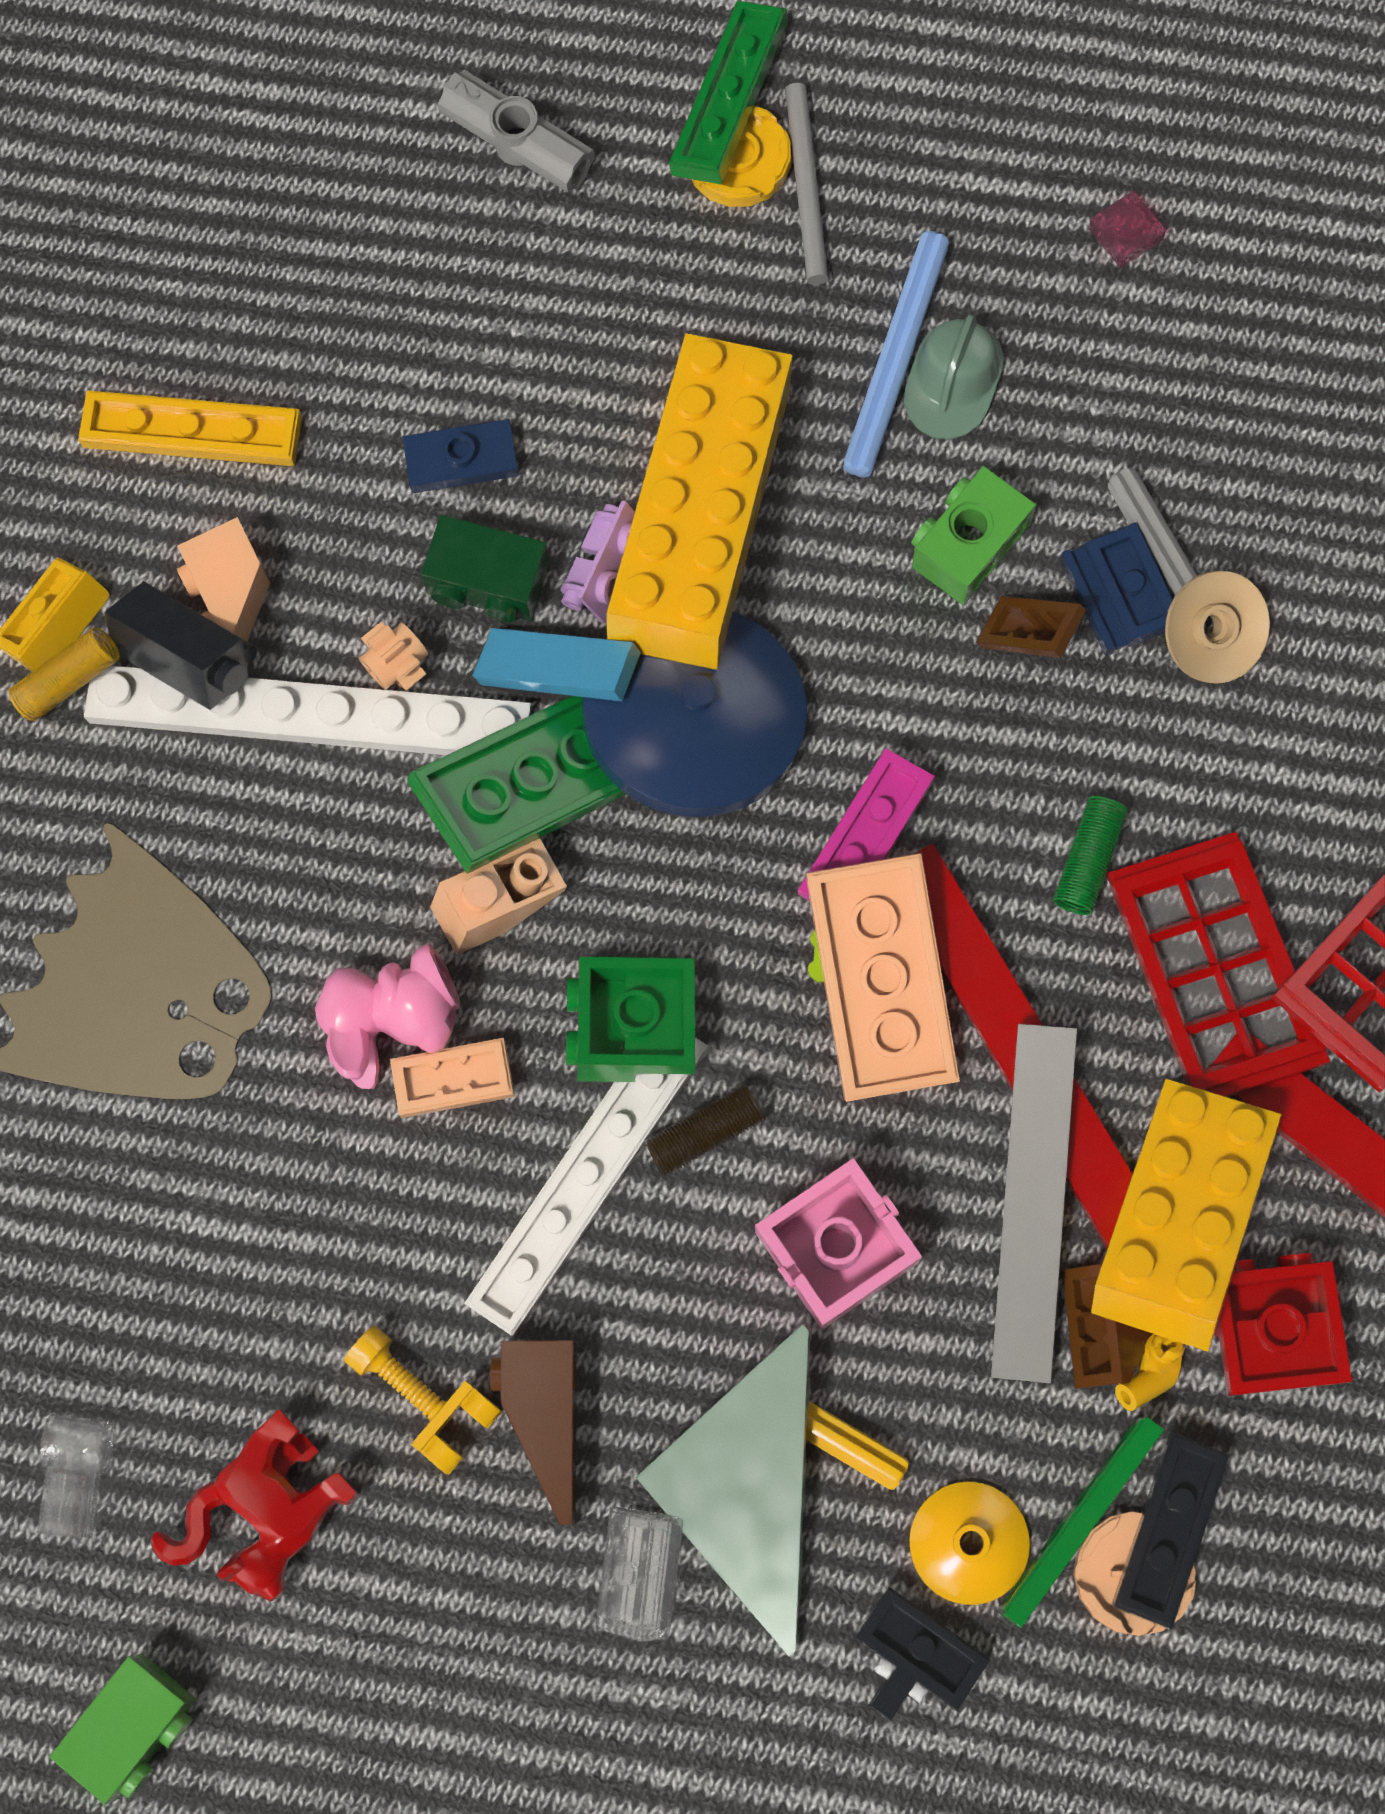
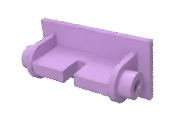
[561,501,635,623]

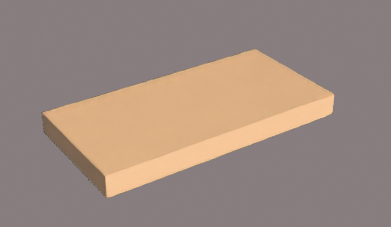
[805,853,960,1102]

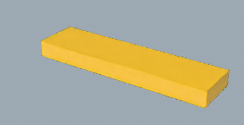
[78,390,302,467]

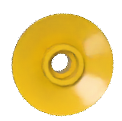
[909,1482,1030,1605]

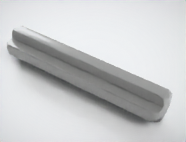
[1108,467,1197,599]

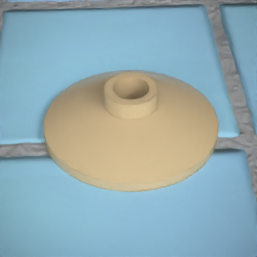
[1165,571,1270,684]

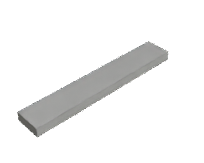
[991,1024,1077,1383]

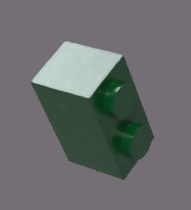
[421,515,550,623]

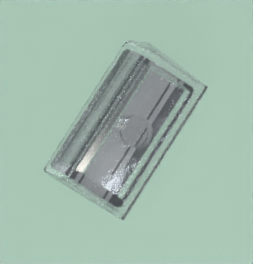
[596,1507,683,1642]

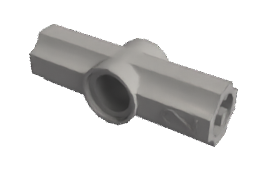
[438,70,594,193]

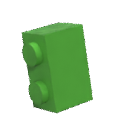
[49,1653,197,1805]

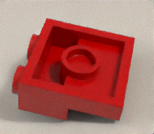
[1214,1253,1352,1396]

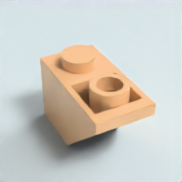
[177,517,270,642]
[430,838,567,955]

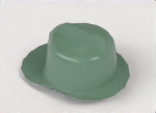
[904,314,1004,440]

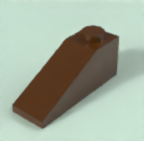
[490,1341,577,1525]

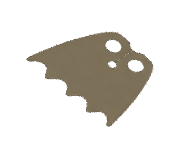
[0,823,271,1099]

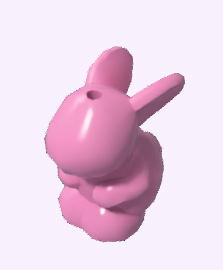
[315,943,461,1089]

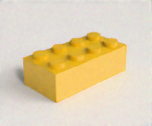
[1091,1079,1281,1352]

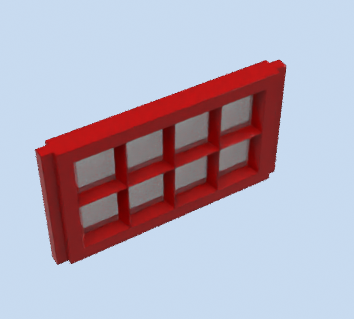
[1107,832,1330,1097]

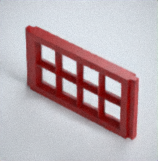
[1272,874,1385,1093]

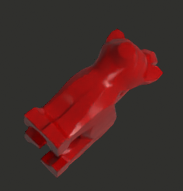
[150,1409,360,1602]

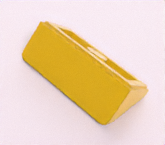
[0,557,110,673]

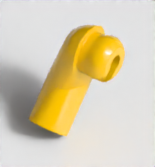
[1115,1334,1185,1411]

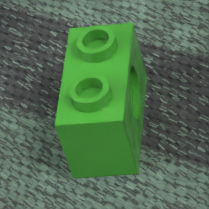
[911,466,1036,606]

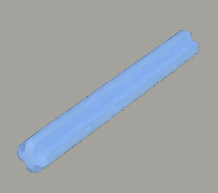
[843,231,949,478]

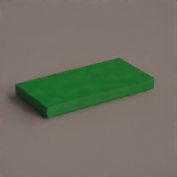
[407,696,627,874]

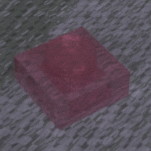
[1088,191,1166,268]

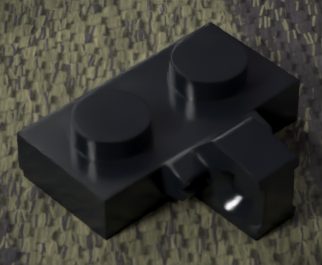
[854,1587,990,1721]

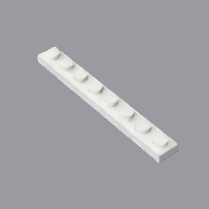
[84,664,532,755]

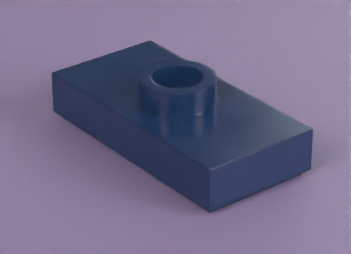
[402,419,519,494]

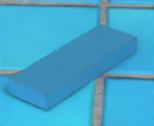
[472,628,641,701]

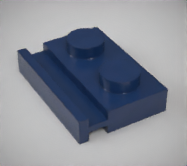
[1060,523,1173,657]

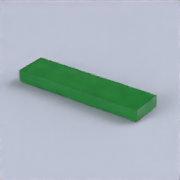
[669,0,788,185]
[998,1417,1164,1628]

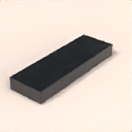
[1111,1432,1230,1629]

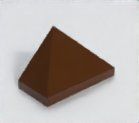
[976,596,1086,658]
[1062,1264,1153,1389]

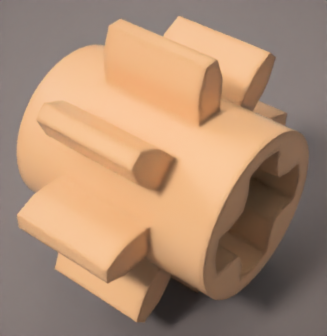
[359,622,428,691]

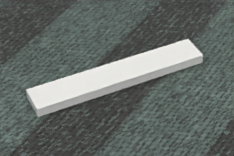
[464,1038,708,1338]

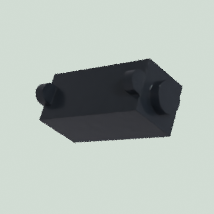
[104,581,257,710]

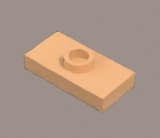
[390,1038,515,1118]

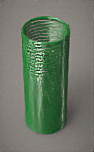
[1052,796,1128,916]

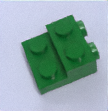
[566,957,695,1082]

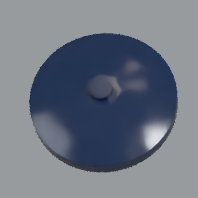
[582,612,807,817]

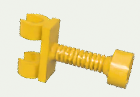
[343,1325,502,1475]

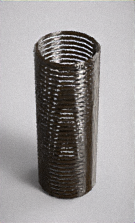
[644,1084,765,1177]

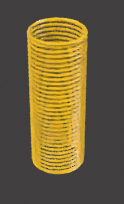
[9,627,120,722]

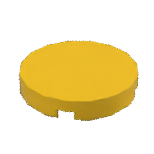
[692,105,791,207]

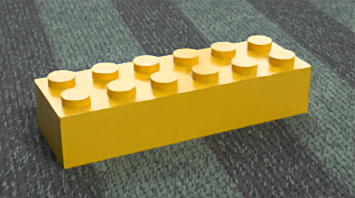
[606,333,793,670]

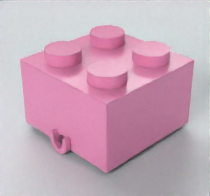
[755,1158,922,1330]

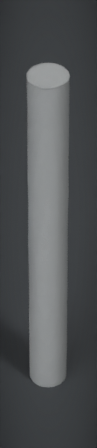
[785,83,828,285]

